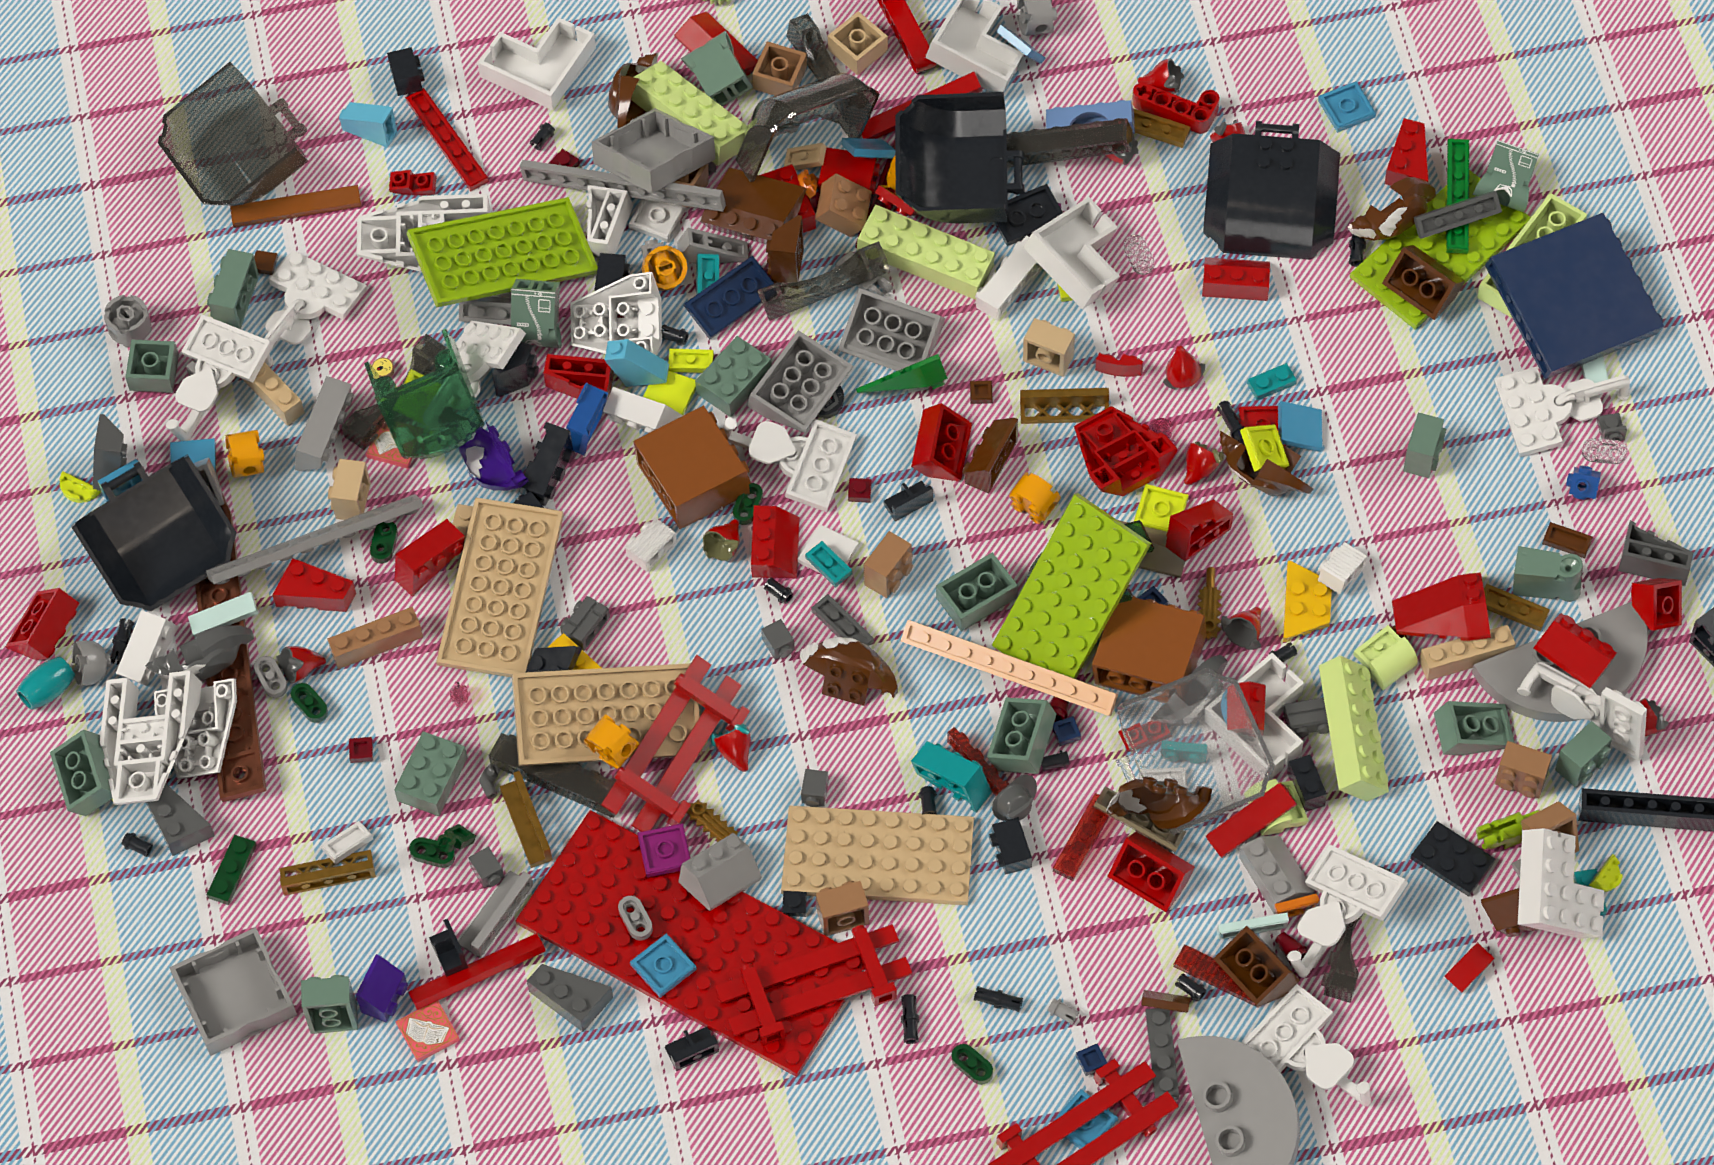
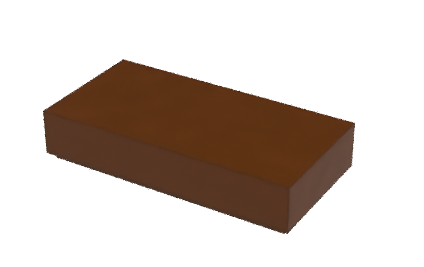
[1542,522,1593,559]
[1141,990,1191,1013]

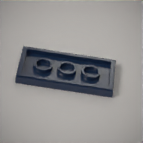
[683,255,779,340]

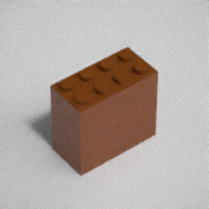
[633,405,751,529]
[1092,593,1207,702]

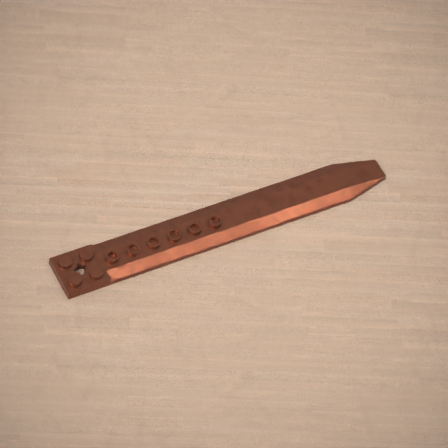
[195,490,267,802]

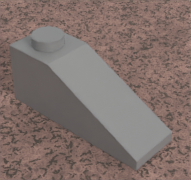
[677,228,748,264]

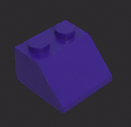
[356,954,408,1023]

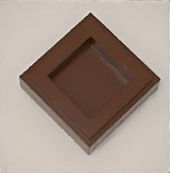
[254,250,278,275]
[970,380,993,404]

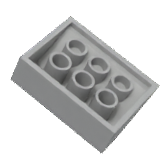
[838,288,946,371]
[747,330,853,433]

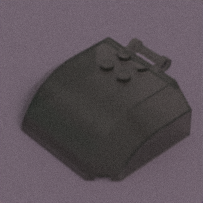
[158,62,308,206]
[736,73,880,182]

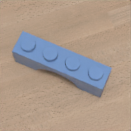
[1046,100,1135,143]

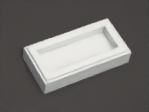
[321,821,373,864]

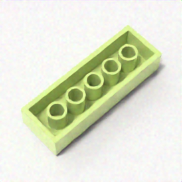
[631,61,751,166]
[1477,193,1587,318]
[857,205,995,300]
[1319,655,1389,802]

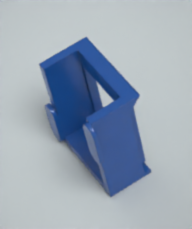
[566,382,608,456]

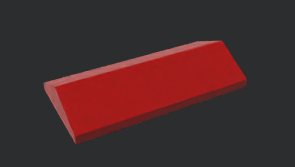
[674,11,758,76]

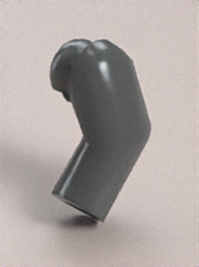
[479,764,500,799]

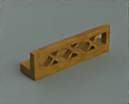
[1020,388,1109,424]
[499,771,553,868]
[279,850,376,896]

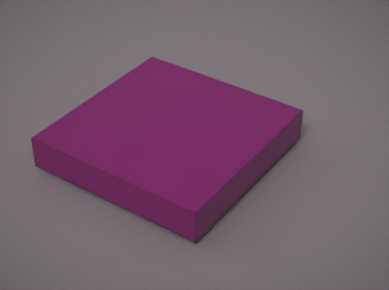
[638,823,691,877]

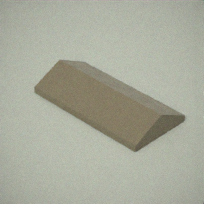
[1118,520,1185,578]
[1093,786,1186,853]

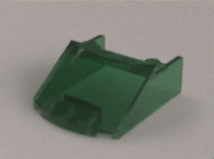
[364,328,485,459]

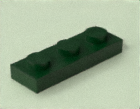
[206,834,257,905]

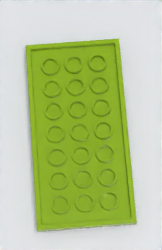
[1350,170,1531,329]
[407,197,598,308]
[992,493,1152,679]

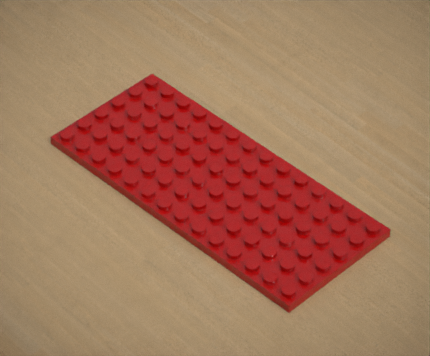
[515,810,865,1077]

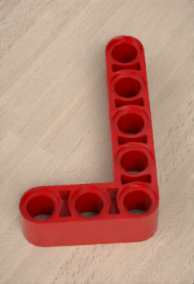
[877,0,937,74]

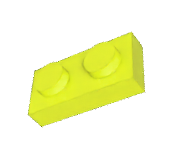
[668,348,714,373]

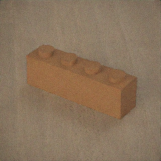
[327,606,423,669]

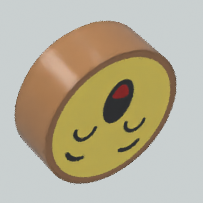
[372,358,394,380]

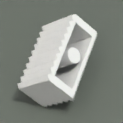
[626,518,677,572]
[1318,542,1368,594]

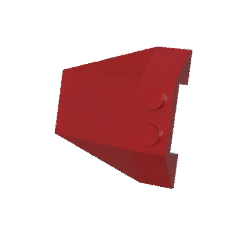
[1074,406,1178,496]
[1392,572,1491,641]

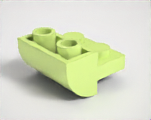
[1353,625,1418,690]
[1245,779,1309,836]

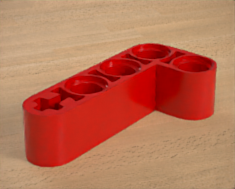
[1132,83,1220,134]

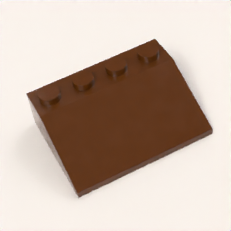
[700,167,807,244]

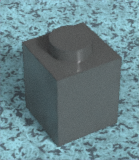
[761,619,795,660]
[801,769,829,807]
[468,846,504,888]

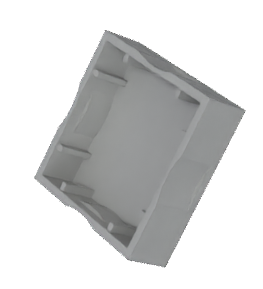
[592,108,716,193]
[169,927,297,1056]

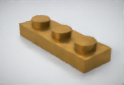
[1133,108,1191,148]
[1484,584,1550,632]

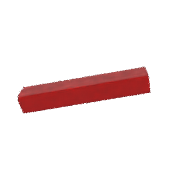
[1206,783,1297,858]

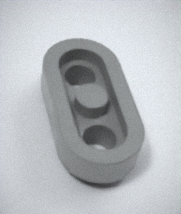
[254,656,288,698]
[618,896,653,940]

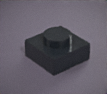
[782,891,807,917]

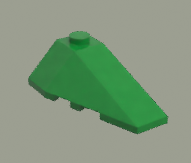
[856,354,948,393]

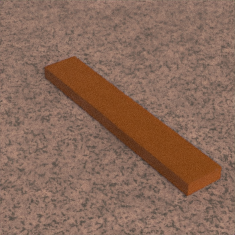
[230,185,362,228]

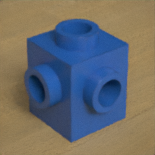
[1566,465,1601,500]

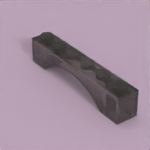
[786,13,874,127]
[757,241,891,321]
[342,334,449,451]
[1321,866,1390,1003]

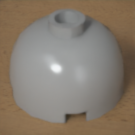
[72,640,111,686]

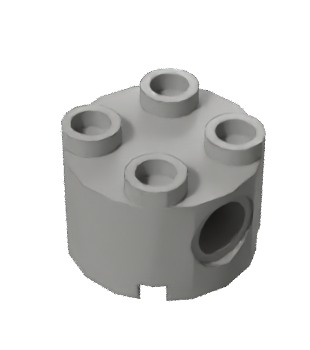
[1017,0,1057,36]
[104,295,152,348]

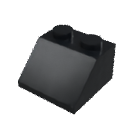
[492,342,539,397]

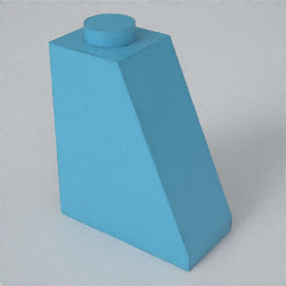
[339,102,397,148]
[605,339,669,387]

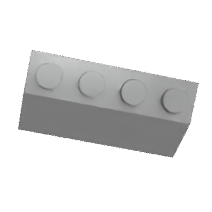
[295,376,354,471]

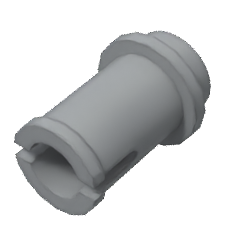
[1047,998,1079,1025]

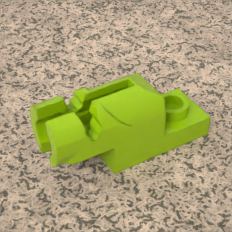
[1476,810,1539,850]

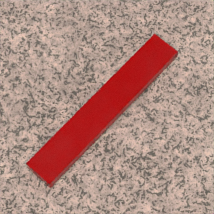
[857,72,983,139]
[405,88,489,192]
[408,933,546,1010]

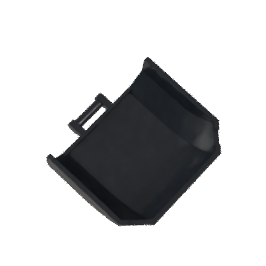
[895,92,1025,224]
[1203,121,1340,260]
[71,454,237,611]

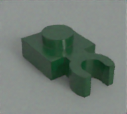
[436,824,476,852]

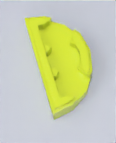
[59,471,101,503]
[1589,854,1623,892]

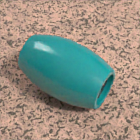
[16,657,75,710]

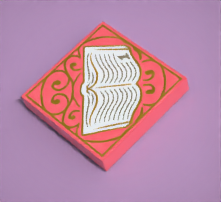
[366,417,423,469]
[395,1001,460,1062]

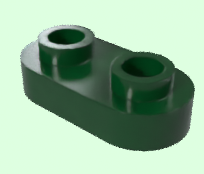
[733,483,763,525]
[370,522,398,564]
[290,683,328,723]
[409,837,455,868]
[951,1044,993,1085]

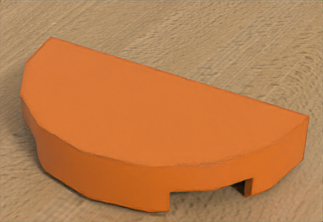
[798,169,819,198]
[1274,893,1320,918]

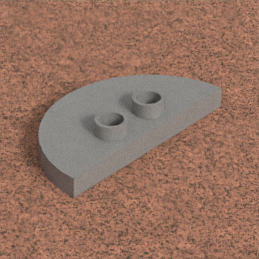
[1472,602,1648,722]
[1177,1036,1300,1165]

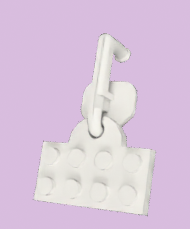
[264,251,367,367]
[166,314,274,441]
[423,320,526,441]
[1494,366,1630,457]
[723,417,857,512]
[1517,662,1647,761]
[1287,845,1408,978]
[1242,984,1371,1106]

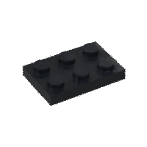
[994,184,1063,246]
[1410,821,1495,897]

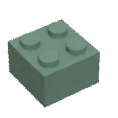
[125,339,179,393]
[1403,412,1447,478]
[1555,721,1612,788]

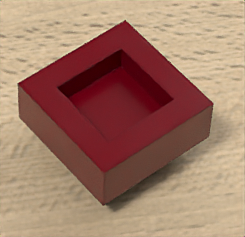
[549,148,580,167]
[848,478,872,503]
[349,737,373,763]

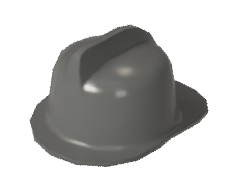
[992,774,1037,821]

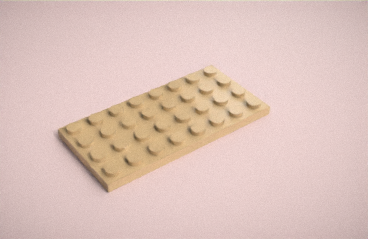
[436,497,564,677]
[512,663,703,766]
[781,806,974,906]

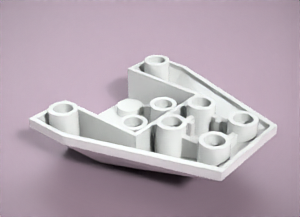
[570,272,662,355]
[154,678,237,779]

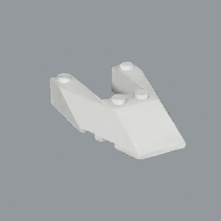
[357,194,490,272]
[100,671,202,805]

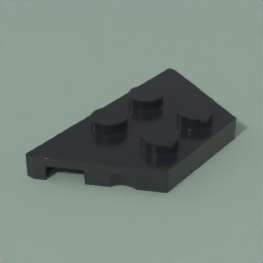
[525,646,582,673]

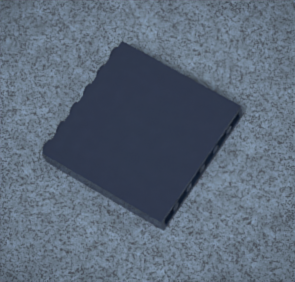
[1485,213,1664,380]

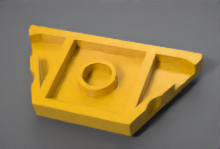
[1283,561,1332,642]

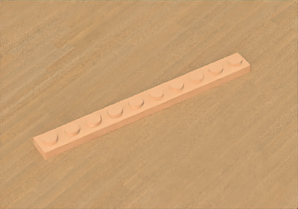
[901,620,1118,716]

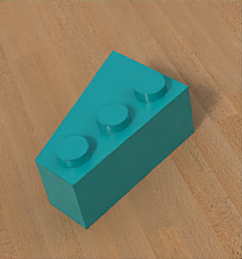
[911,741,992,813]

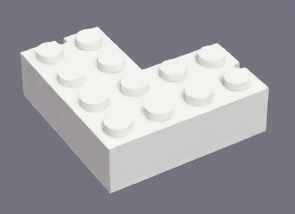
[925,0,1024,92]
[478,17,596,110]
[1023,197,1120,309]
[1204,653,1304,781]
[1518,828,1604,939]

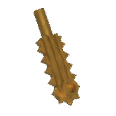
[1197,567,1222,641]
[686,800,738,842]

